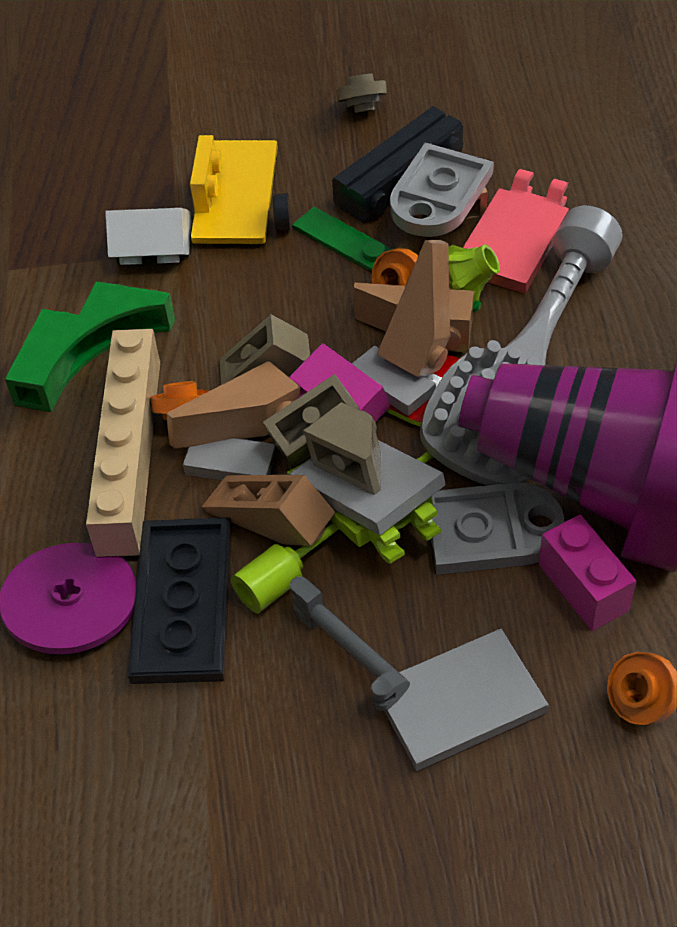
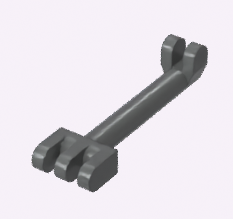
[290,577,410,711]

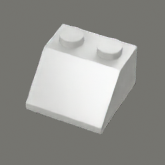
[106,208,192,265]

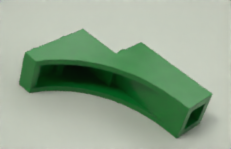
[5,281,175,412]

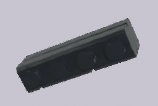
[332,106,464,223]

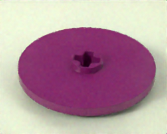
[0,543,137,654]

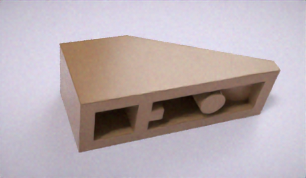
[377,240,450,377]
[354,282,474,352]
[167,361,300,449]
[202,475,335,546]

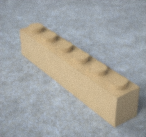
[86,329,160,557]

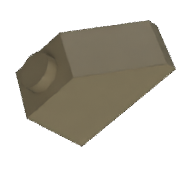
[220,314,310,385]
[263,374,360,469]
[303,402,381,495]

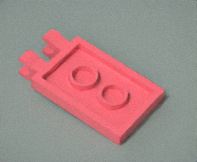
[463,169,569,294]

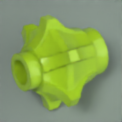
[448,244,500,303]

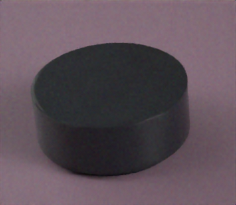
[273,193,291,231]

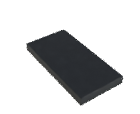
[128,518,232,684]

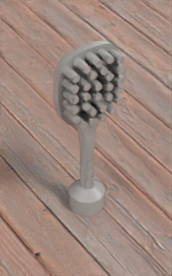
[420,205,622,485]

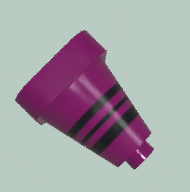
[458,358,677,573]

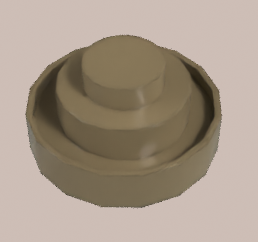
[336,74,388,113]

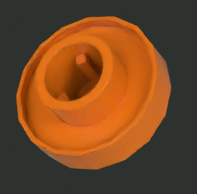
[372,248,418,286]
[150,381,211,420]
[607,651,677,726]

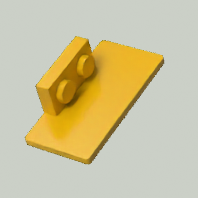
[190,135,278,244]

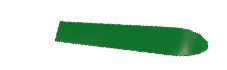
[292,207,481,313]

